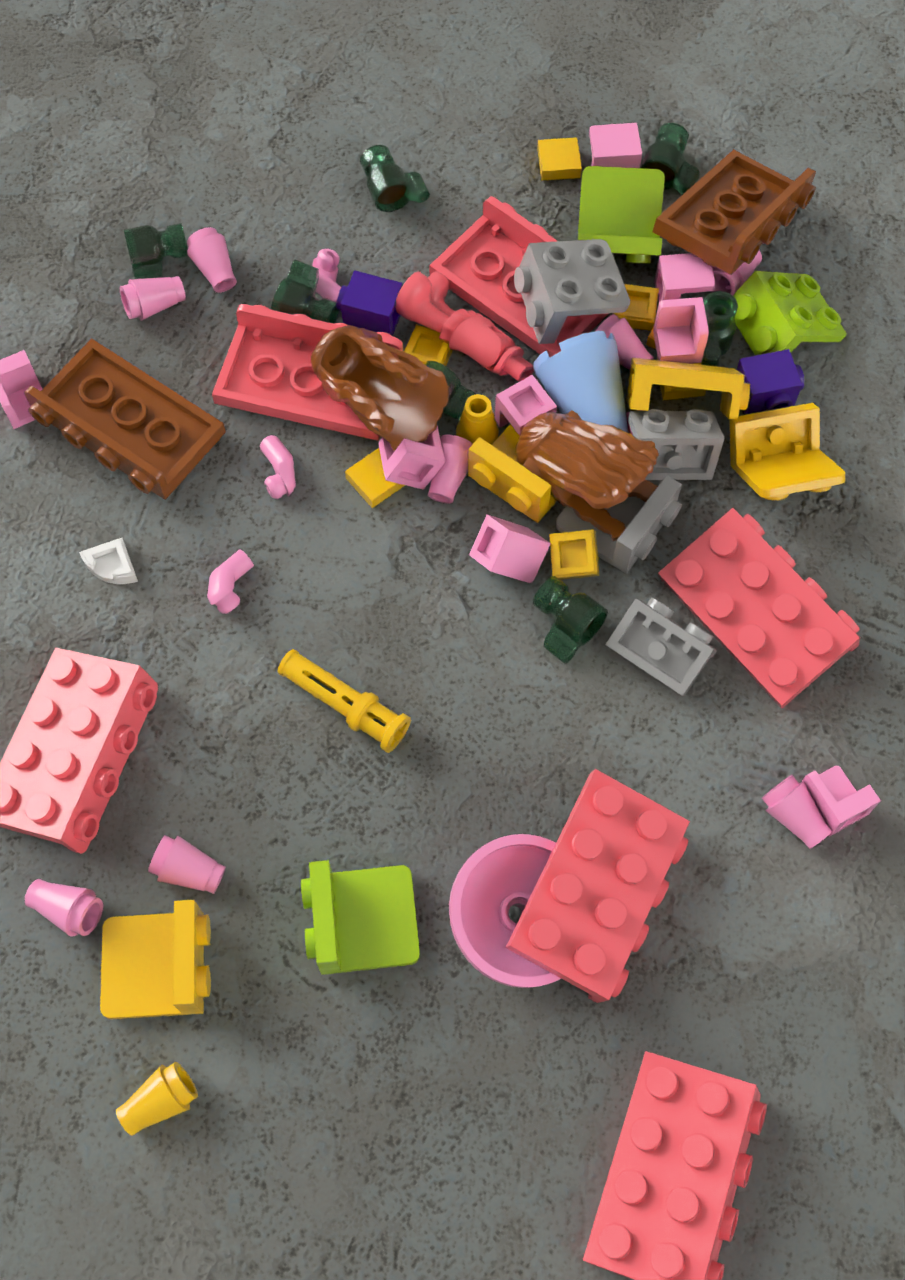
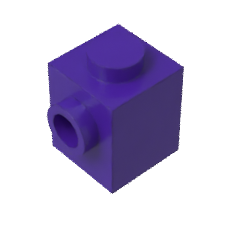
[337,270,403,336]
[736,349,804,415]

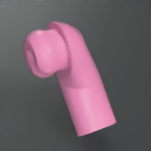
[309,249,341,310]
[260,435,296,499]
[207,549,254,614]

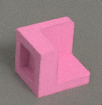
[589,123,642,168]
[654,253,715,304]
[653,297,709,364]
[0,350,42,429]
[495,375,557,436]
[378,426,445,490]
[469,515,551,583]
[802,766,881,837]

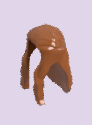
[311,325,449,451]
[516,410,659,541]

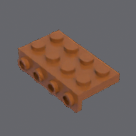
[652,149,816,275]
[24,338,226,500]

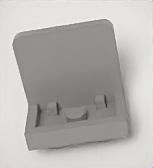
[514,239,630,344]
[556,475,682,574]

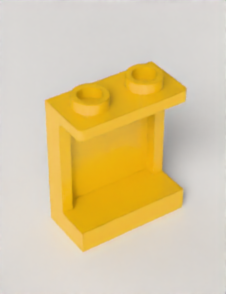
[626,358,750,420]

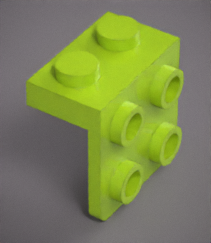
[577,166,665,263]
[724,271,846,356]
[301,860,420,975]

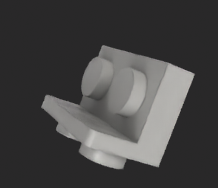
[628,409,725,480]
[605,597,718,696]

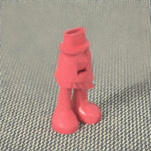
[395,271,534,381]

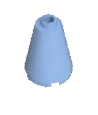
[533,331,629,433]

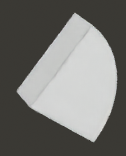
[79,538,138,584]

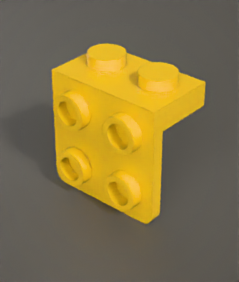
[729,403,846,500]
[468,424,556,523]
[100,900,211,1019]

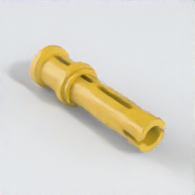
[277,649,411,753]

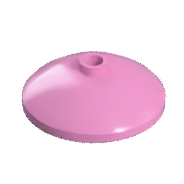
[449,834,561,988]

